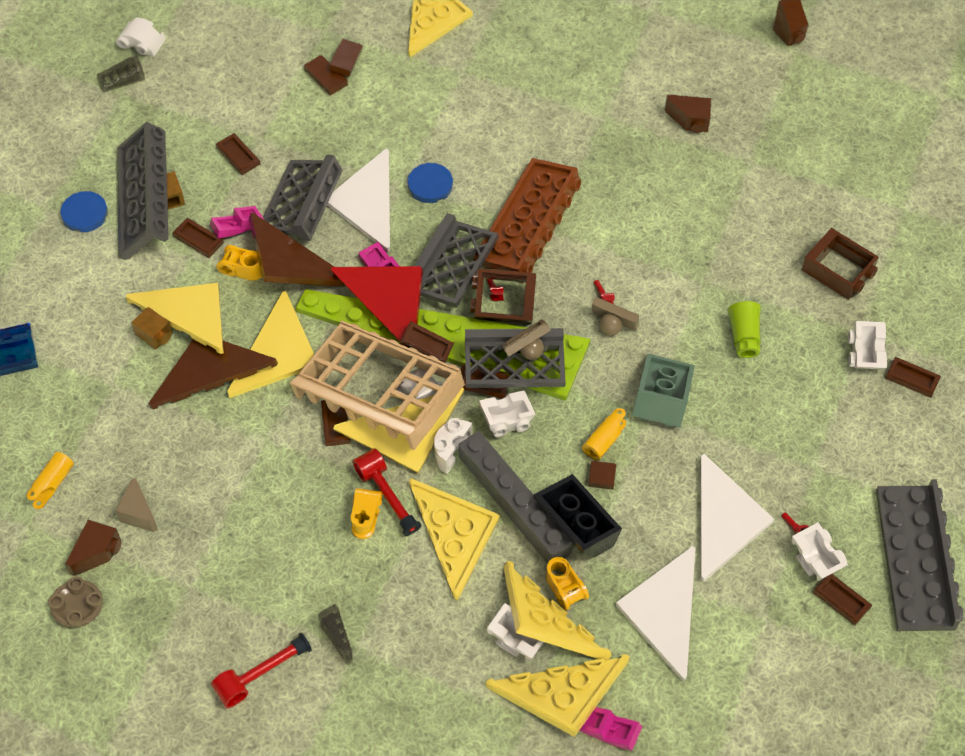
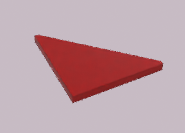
[331,266,423,342]

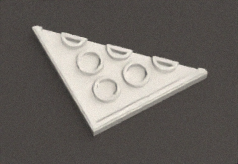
[327,148,390,253]
[700,454,774,582]
[616,546,695,681]

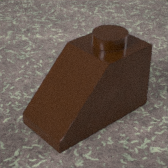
[773,0,809,46]
[665,94,711,133]
[65,520,122,576]

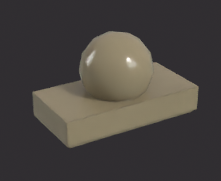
[592,297,639,336]
[501,319,551,360]

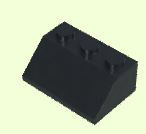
[533,474,622,557]

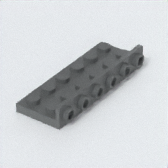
[117,121,169,260]
[876,479,963,631]

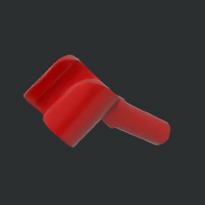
[486,279,504,301]
[594,280,615,304]
[781,512,809,535]

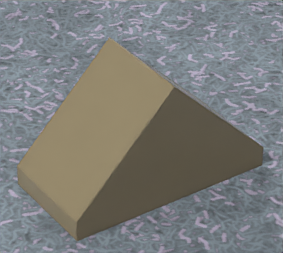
[116,478,158,532]

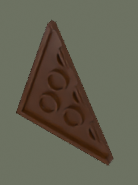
[249,213,346,287]
[148,339,278,410]

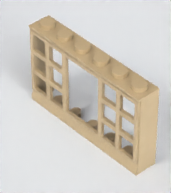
[290,320,465,450]

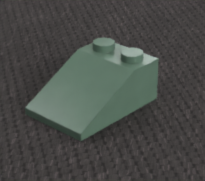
[632,353,695,428]

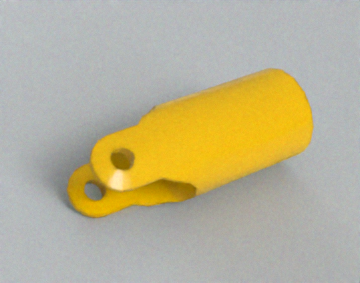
[582,408,626,461]
[27,452,74,509]

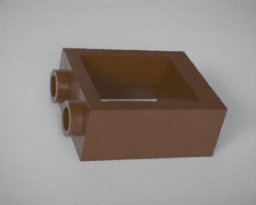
[802,228,879,300]
[470,268,536,324]

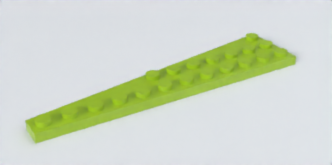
[296,289,591,401]

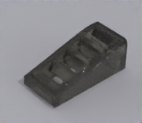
[97,55,146,93]
[318,604,353,665]

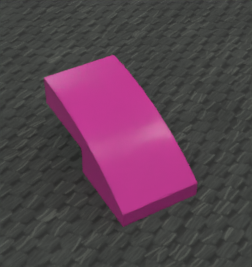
[210,206,264,238]
[358,242,399,267]
[579,707,642,751]

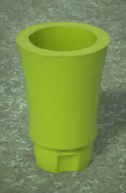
[727,301,761,358]

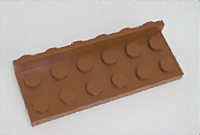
[473,158,581,284]

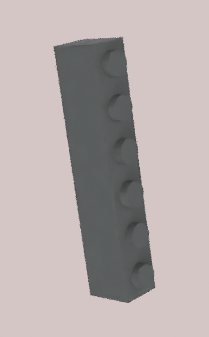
[459,431,573,564]

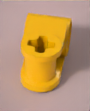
[216,245,262,281]
[351,488,382,539]
[545,557,589,611]

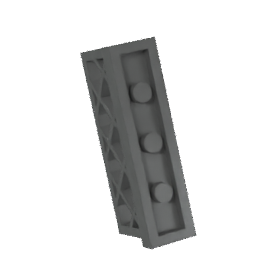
[263,155,343,241]
[414,213,499,308]
[465,328,566,388]

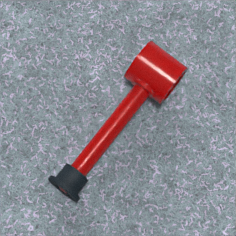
[352,448,422,536]
[211,632,312,708]

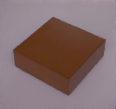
[588,461,616,490]

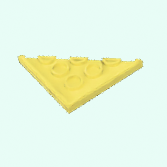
[408,0,473,57]
[126,283,224,354]
[227,291,314,398]
[333,388,464,474]
[409,478,500,600]
[503,561,612,660]
[486,654,629,737]

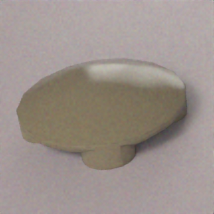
[48,576,103,627]

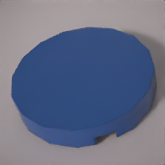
[408,163,453,203]
[60,191,108,232]

